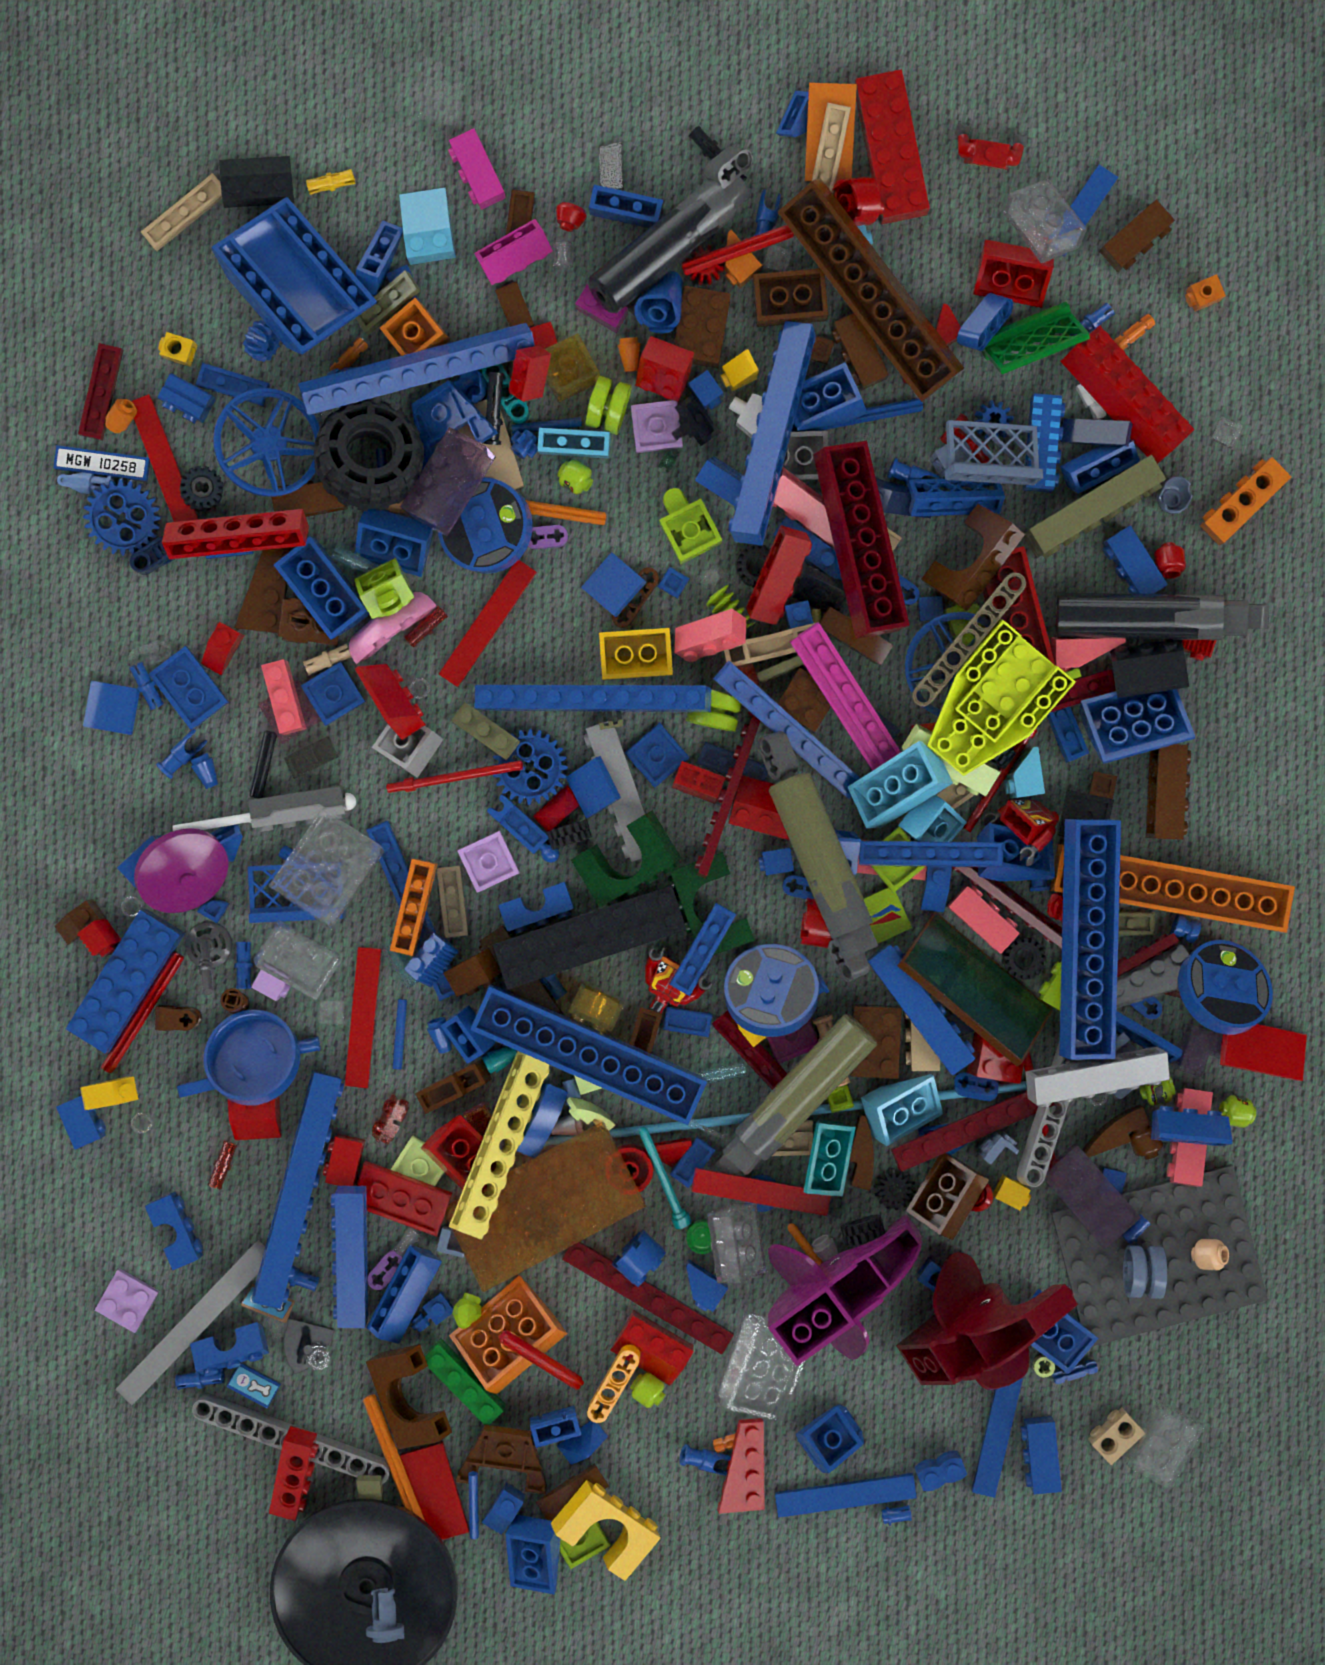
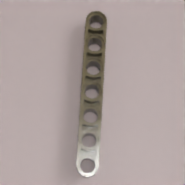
[912,573,1026,706]

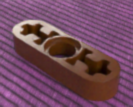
[612,567,659,628]

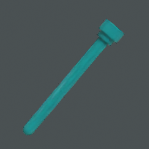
[639,1126,692,1229]

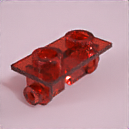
[372,1093,409,1144]

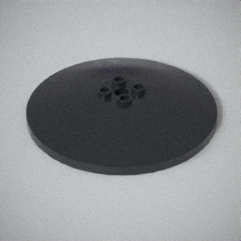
[270,1499,458,1665]

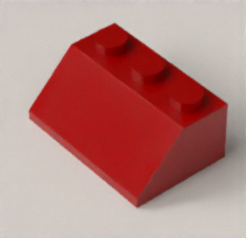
[973,239,1054,308]
[355,664,426,740]
[728,775,789,840]
[421,1115,496,1192]
[610,1310,694,1386]

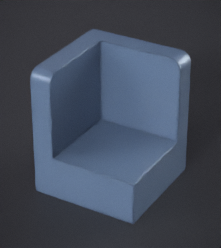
[437,1224,470,1258]

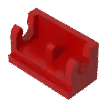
[672,761,726,804]

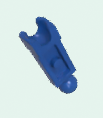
[487,794,560,863]

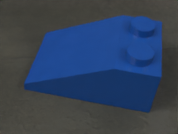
[794,362,867,431]
[976,823,1055,881]
[1030,1289,1099,1374]
[505,1514,560,1595]

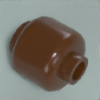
[1129,1125,1163,1160]

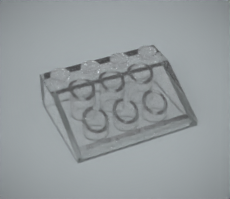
[269,809,384,929]
[713,1311,805,1421]

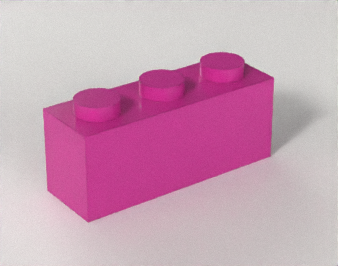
[448,128,506,210]
[474,219,553,285]

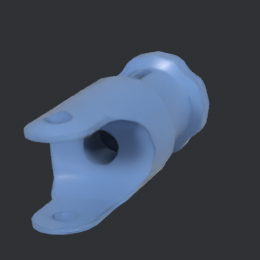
[57,472,114,495]

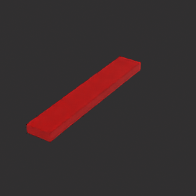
[131,394,199,522]
[439,560,537,688]
[345,947,382,1088]
[691,1168,831,1216]

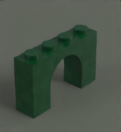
[571,810,681,908]
[667,852,754,955]

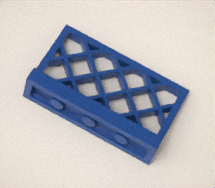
[248,862,346,923]

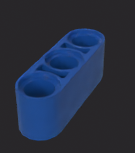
[957,293,1013,351]

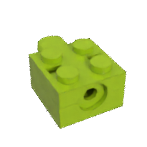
[659,488,723,565]
[354,558,414,619]

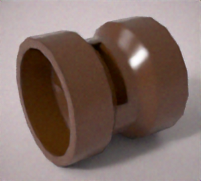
[220,988,250,1014]

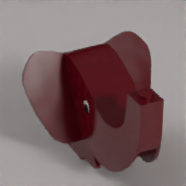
[896,1252,1078,1390]

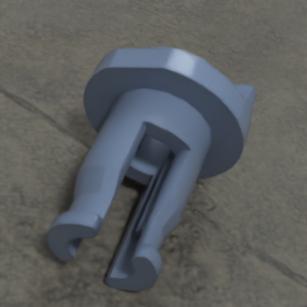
[366,1588,404,1643]

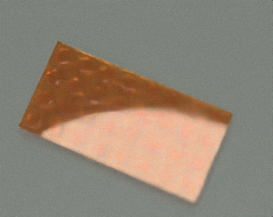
[445,1122,646,1292]

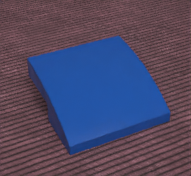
[83,681,140,735]

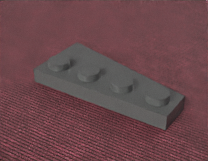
[1117,943,1189,1007]

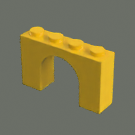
[551,1480,661,1581]

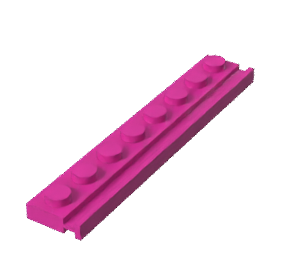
[789,622,901,771]

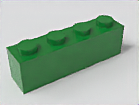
[424,1338,506,1425]

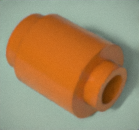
[105,399,137,433]

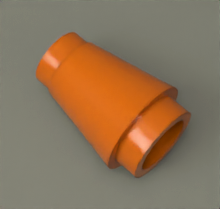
[618,337,641,372]

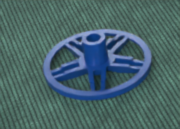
[213,388,320,497]
[905,612,991,717]

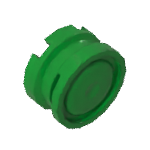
[686,1219,719,1254]

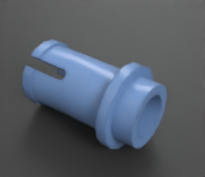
[562,1079,584,1109]

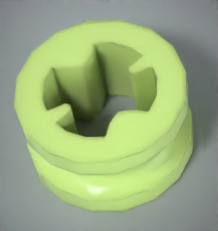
[1033,1354,1055,1378]

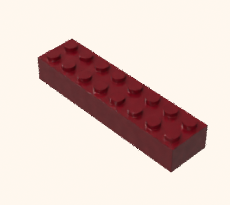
[813,440,910,639]

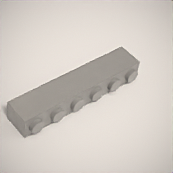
[583,721,645,862]
[1026,1047,1170,1107]

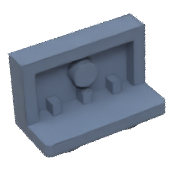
[978,1131,1019,1164]

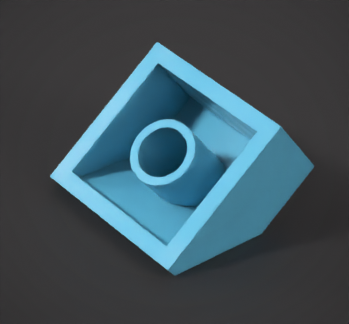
[1004,747,1045,798]
[898,794,967,842]

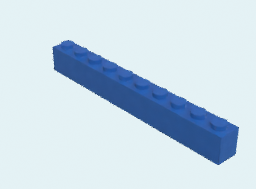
[729,321,816,546]
[298,323,535,415]
[475,685,711,712]
[251,1070,344,1309]

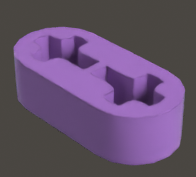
[528,525,568,549]
[367,1250,404,1290]

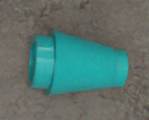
[482,1047,517,1074]

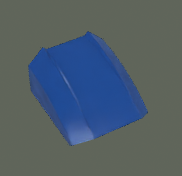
[796,1404,864,1473]

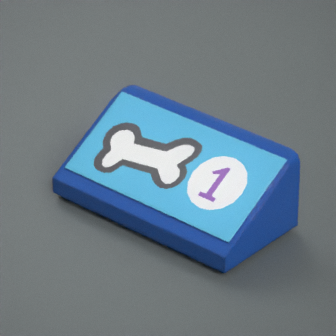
[227,1362,281,1408]

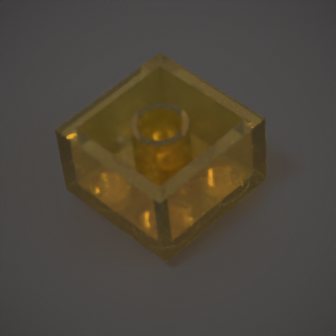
[545,333,600,403]
[569,983,624,1033]

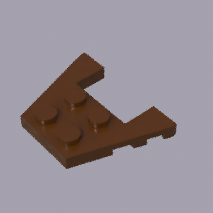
[456,1425,547,1494]

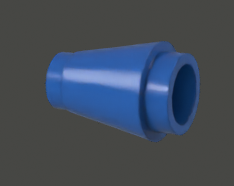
[190,753,219,789]
[427,1017,452,1053]

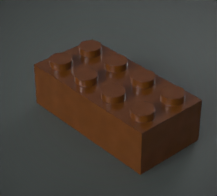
[1145,744,1191,840]

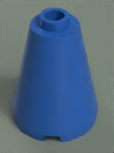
[634,270,683,334]

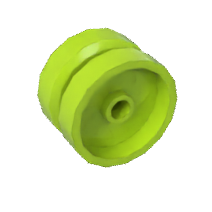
[585,375,632,435]
[685,690,742,732]

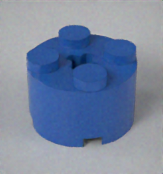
[612,1230,666,1287]

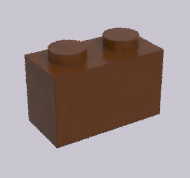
[443,948,501,997]

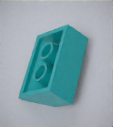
[803,1119,856,1196]

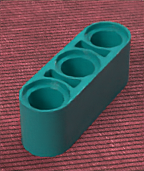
[482,364,530,424]

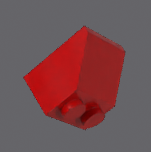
[228,1096,282,1140]

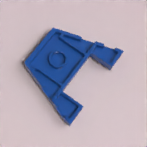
[412,381,498,477]

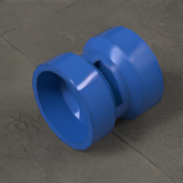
[1170,914,1202,943]

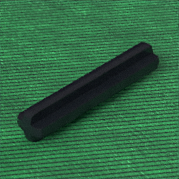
[249,730,277,799]

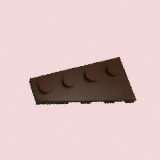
[234,547,291,633]

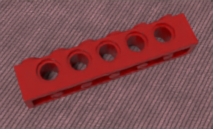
[162,509,309,559]

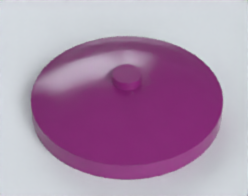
[134,828,228,913]

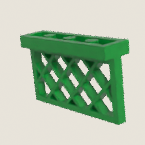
[982,302,1090,375]

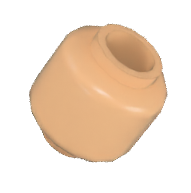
[1191,1239,1229,1270]

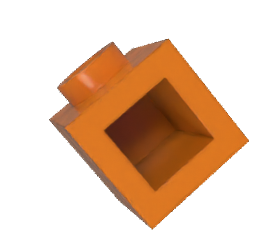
[1185,274,1226,312]

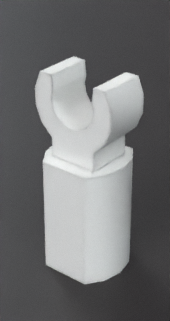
[1076,384,1106,420]

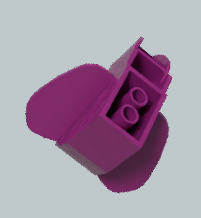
[768,1213,922,1366]

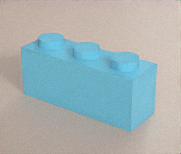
[538,428,611,458]

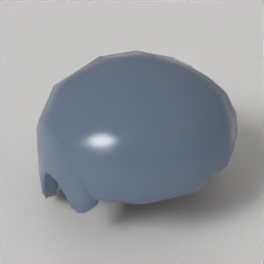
[1156,476,1193,514]

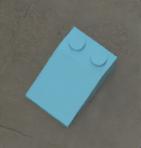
[399,188,456,265]
[861,1074,943,1146]

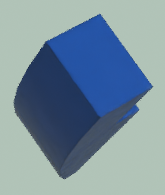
[516,1084,568,1159]

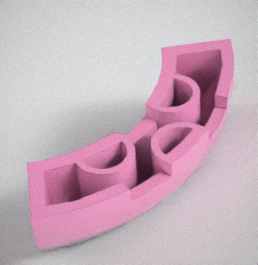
[349,592,436,664]

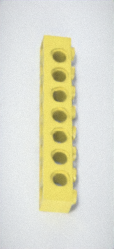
[449,1051,550,1240]

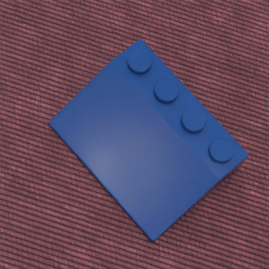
[1079,689,1195,764]

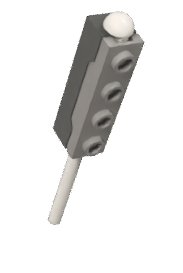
[173,786,356,832]

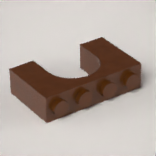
[921,504,1025,611]
[366,1344,452,1449]

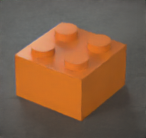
[380,298,451,356]

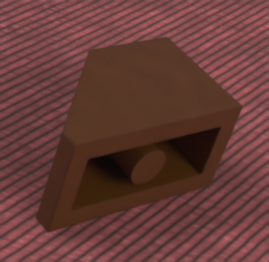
[55,899,106,945]

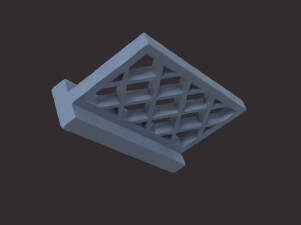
[945,420,1043,485]

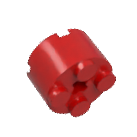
[832,177,884,226]
[800,898,834,948]
[606,1144,653,1195]

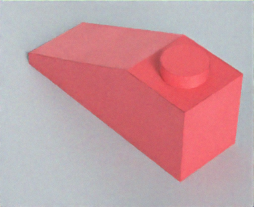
[1050,637,1126,672]

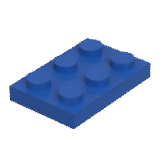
[149,646,229,730]

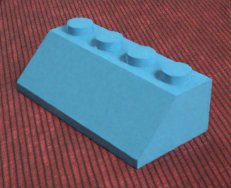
[848,741,953,828]

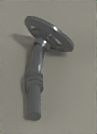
[186,922,232,995]

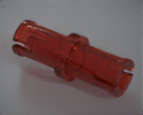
[404,606,448,648]
[207,1140,238,1190]

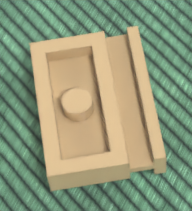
[772,1120,813,1156]

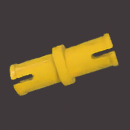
[306,169,356,195]

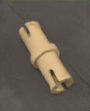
[303,644,352,675]

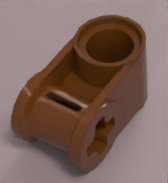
[155,1005,202,1031]

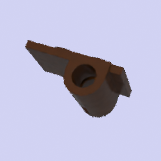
[277,598,339,646]

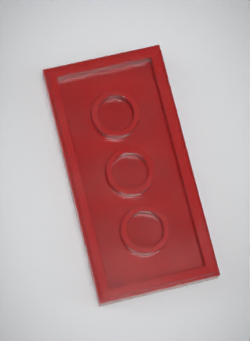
[1220,1024,1307,1081]
[356,1161,452,1237]
[399,1441,469,1540]

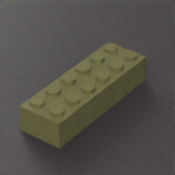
[1024,455,1166,559]

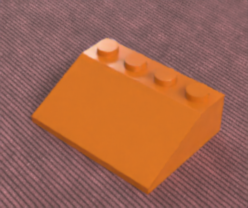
[449,1275,567,1394]

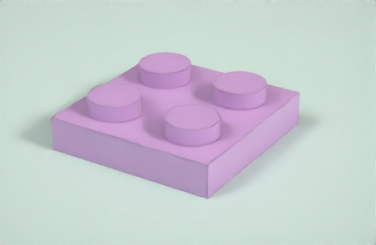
[631,400,683,453]
[458,831,520,893]
[95,1268,160,1333]

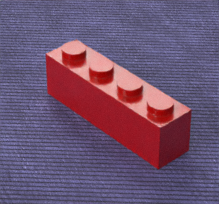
[746,525,812,625]

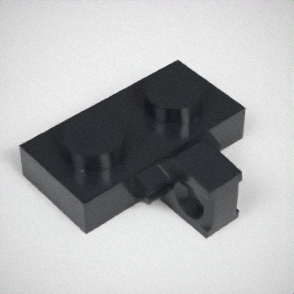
[672,393,720,446]

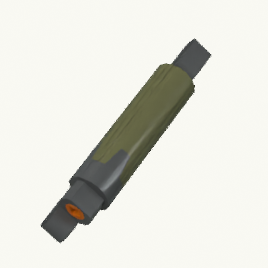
[757,731,878,982]

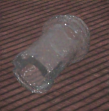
[394,1227,421,1257]

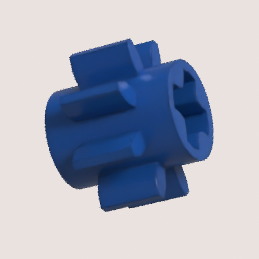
[510,429,538,459]

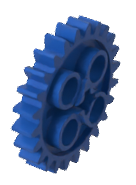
[83,478,162,556]
[493,729,568,805]

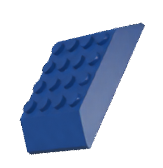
[211,197,377,355]

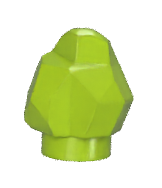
[452,1293,482,1329]

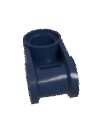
[130,536,175,575]

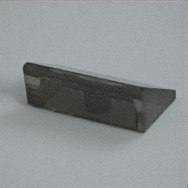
[599,142,624,191]

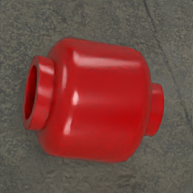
[1154,542,1186,579]

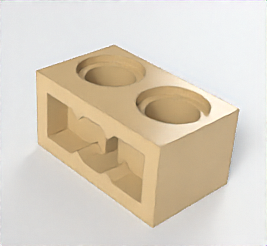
[1088,1407,1146,1465]

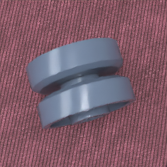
[1123,1245,1167,1299]

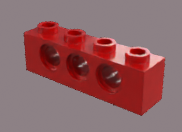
[269,1426,319,1521]

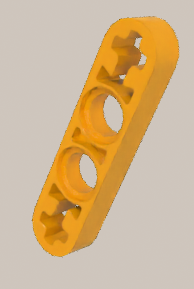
[587,1345,640,1423]

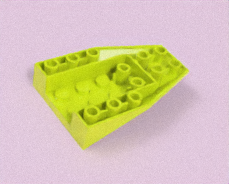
[927,619,1076,776]

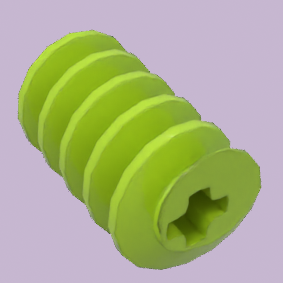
[706,585,755,630]

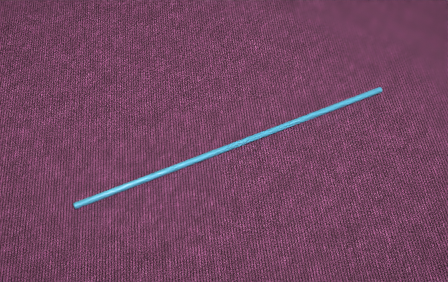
[544,1081,1027,1146]

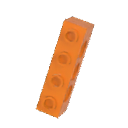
[1200,457,1291,545]
[390,858,438,956]

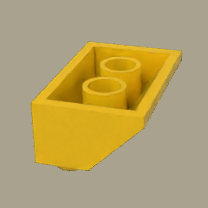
[599,628,673,680]

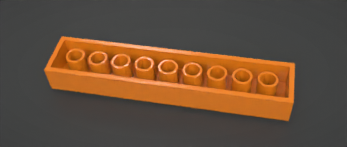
[1050,844,1295,933]

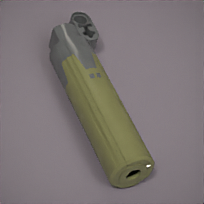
[713,1014,877,1175]

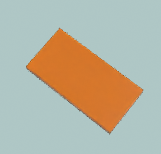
[805,83,857,182]

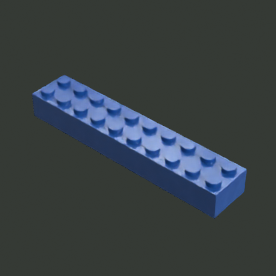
[1059,819,1121,1060]
[470,984,707,1125]

